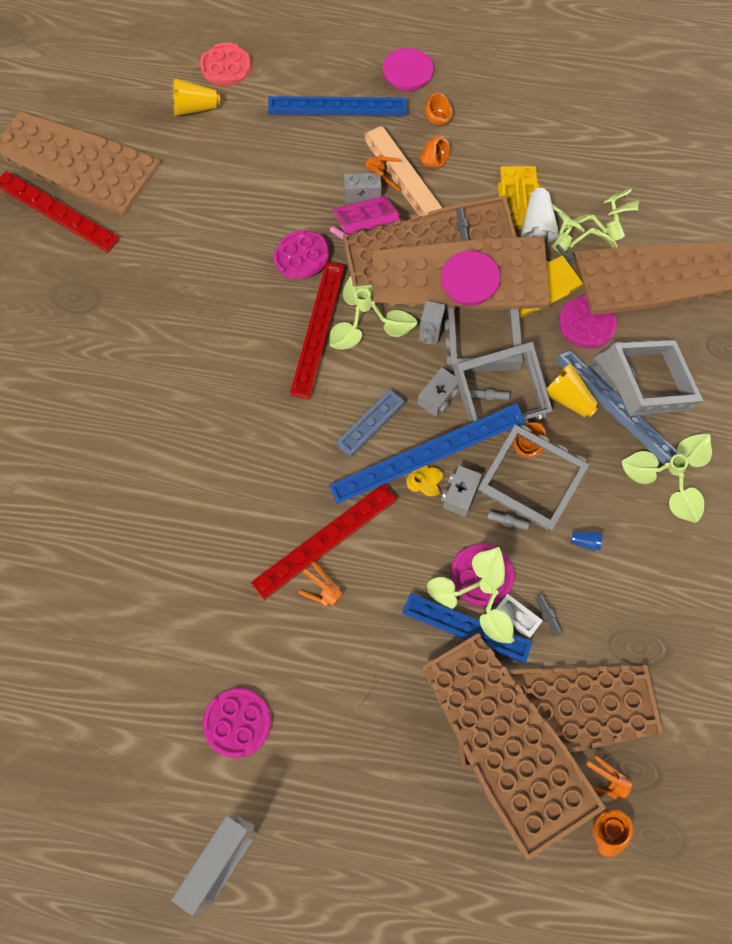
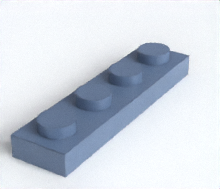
[336,390,405,458]

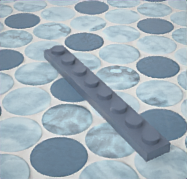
[556,350,680,465]

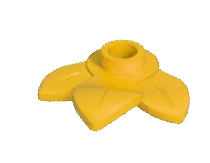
[406,465,444,497]

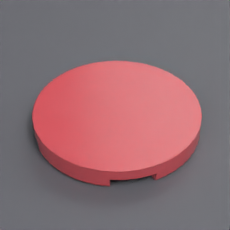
[200,43,251,86]

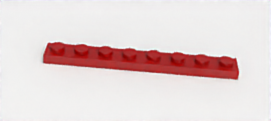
[0,171,120,253]
[290,262,344,400]
[251,484,397,600]

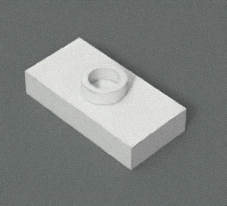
[496,594,543,639]

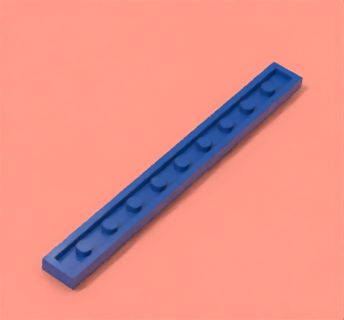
[329,404,525,504]

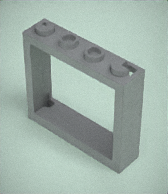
[444,306,523,373]
[603,340,703,416]
[453,342,553,426]
[478,425,589,532]
[171,815,257,916]

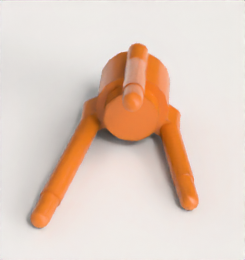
[366,155,401,191]
[298,562,343,607]
[586,755,632,800]

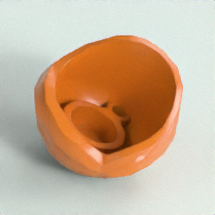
[424,93,452,126]
[419,136,450,168]
[512,422,547,458]
[592,810,634,857]

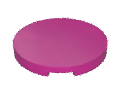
[383,48,433,91]
[273,230,329,279]
[441,251,500,306]
[558,296,617,349]
[450,544,515,607]
[203,688,271,758]

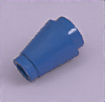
[571,531,603,552]

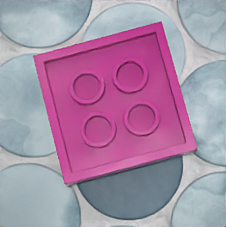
[333,196,399,234]

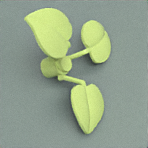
[563,188,639,241]
[551,204,618,253]
[329,276,417,350]
[621,434,712,523]
[427,547,514,643]

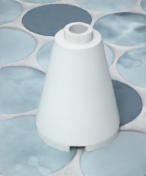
[521,188,559,242]

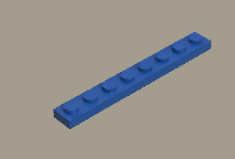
[268,96,406,116]

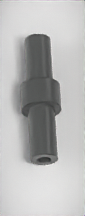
[456,207,469,241]
[535,594,562,637]

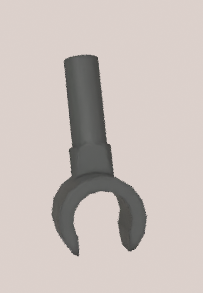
[555,244,577,265]

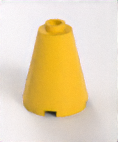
[173,79,220,116]
[546,363,598,417]

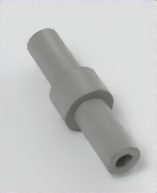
[470,389,510,401]
[487,511,530,530]

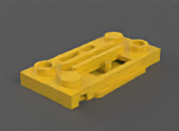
[498,166,539,230]
[518,255,583,319]

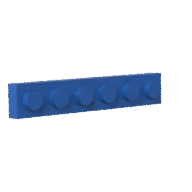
[402,593,533,664]

